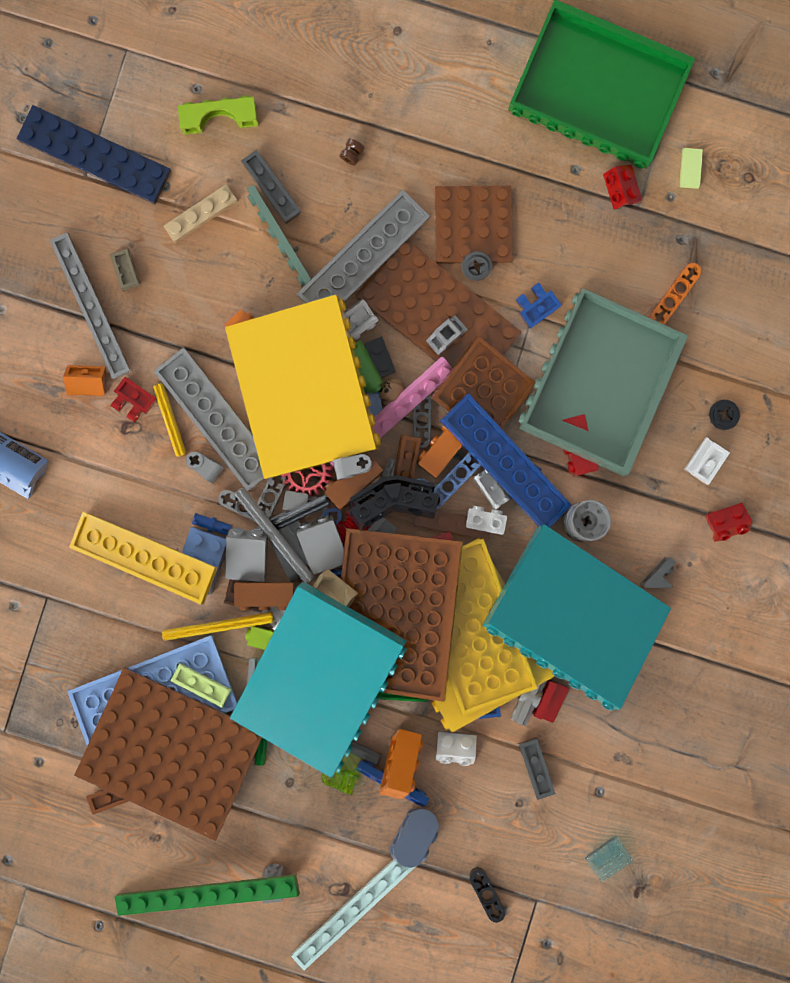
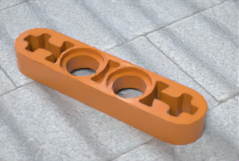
[649,263,702,324]

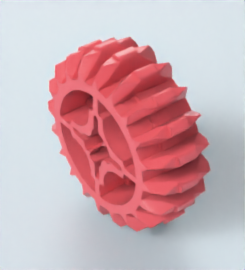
[281,462,333,497]

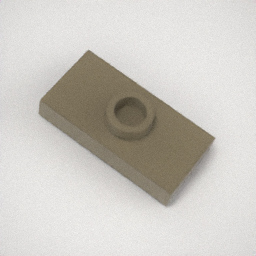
[110,248,141,291]

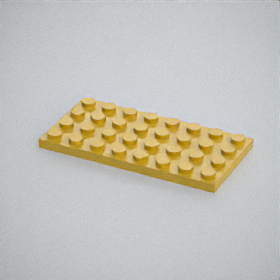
[448,539,538,715]

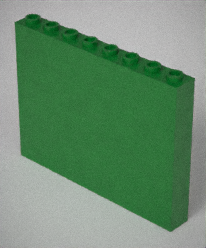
[508,0,695,169]

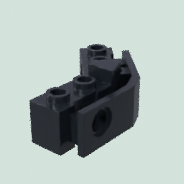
[350,475,439,531]

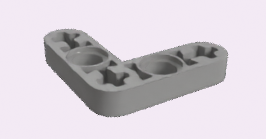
[218,476,287,522]

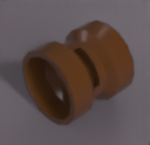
[339,138,365,166]

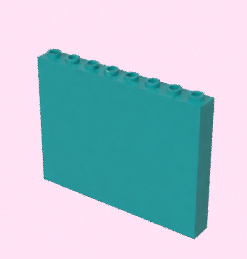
[482,524,671,711]
[230,582,407,778]

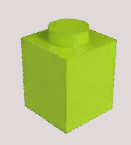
[245,625,275,650]

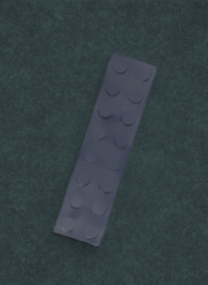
[16,105,171,204]

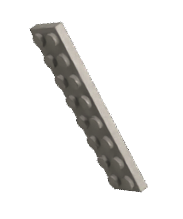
[296,190,430,304]
[154,347,264,491]

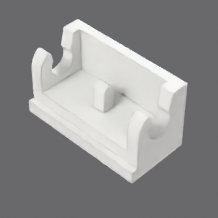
[473,470,509,510]

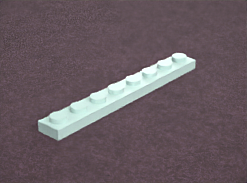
[291,859,415,970]

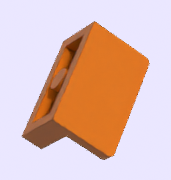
[63,365,107,396]

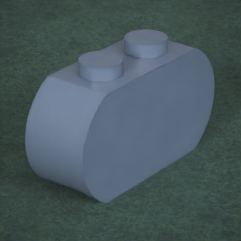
[390,808,439,868]

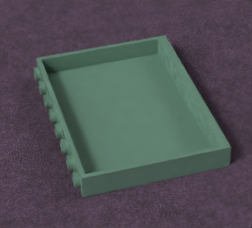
[518,288,688,477]

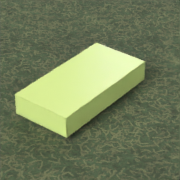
[679,148,703,189]

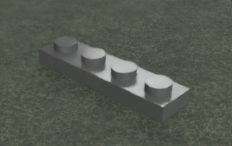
[241,150,301,224]

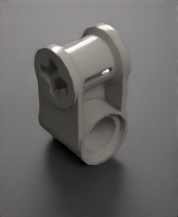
[186,452,224,484]
[333,454,373,480]

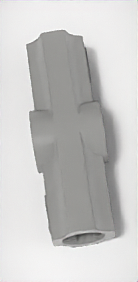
[511,681,547,726]

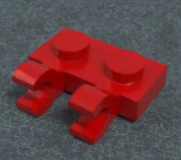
[110,377,157,423]

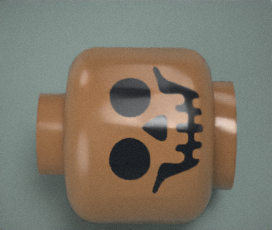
[379,378,406,406]

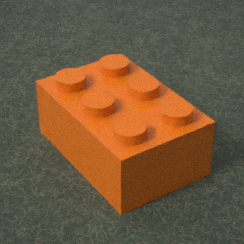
[379,729,423,800]

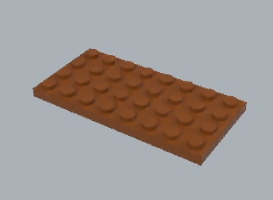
[355,240,522,369]

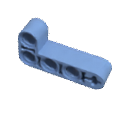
[417,453,481,509]

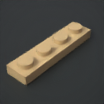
[163,184,238,243]

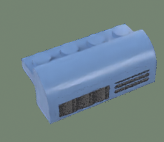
[0,432,49,499]

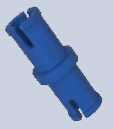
[192,513,233,535]

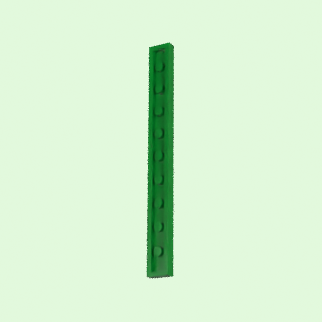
[115,874,300,916]

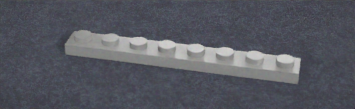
[50,233,132,379]

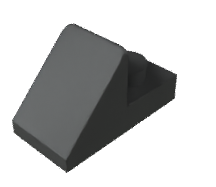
[640,557,676,588]

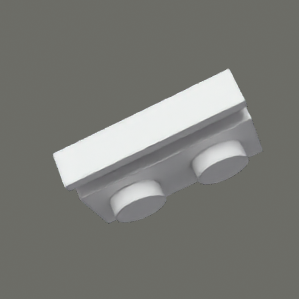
[684,437,730,485]

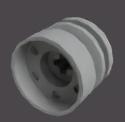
[563,500,611,542]

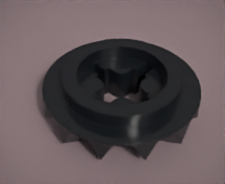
[708,400,740,430]

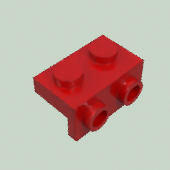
[603,164,643,210]
[706,503,752,542]

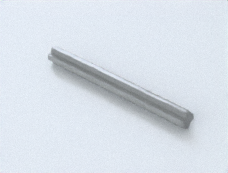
[235,488,314,583]

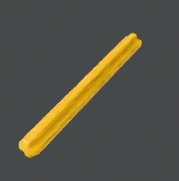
[162,612,274,641]

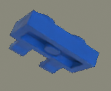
[516,283,562,329]

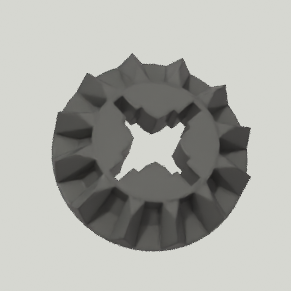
[462,250,492,281]

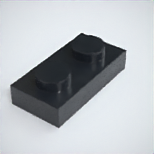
[364,337,396,378]

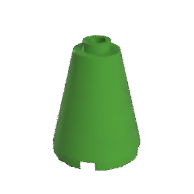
[354,340,383,394]

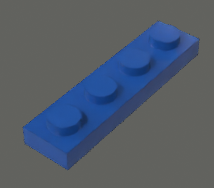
[355,760,429,807]

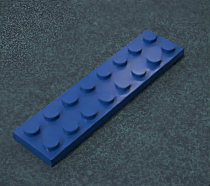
[440,393,571,528]

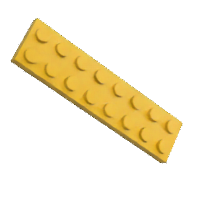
[69,512,218,604]

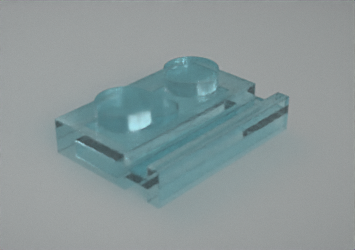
[585,836,633,883]

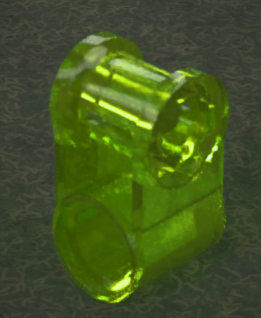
[321,768,360,795]

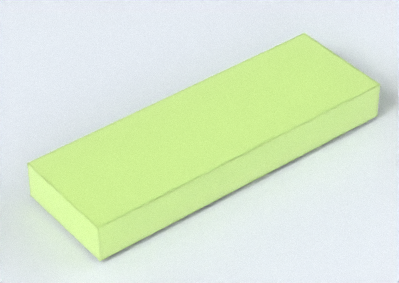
[171,663,232,708]

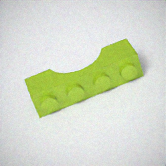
[178,95,259,135]

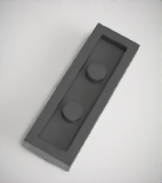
[518,737,556,800]

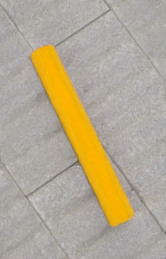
[153,383,186,457]

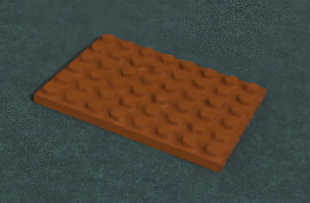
[341,528,463,702]
[74,667,262,841]

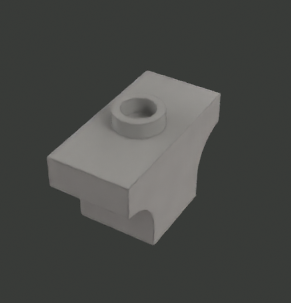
[426,315,468,356]

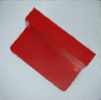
[532,679,569,723]

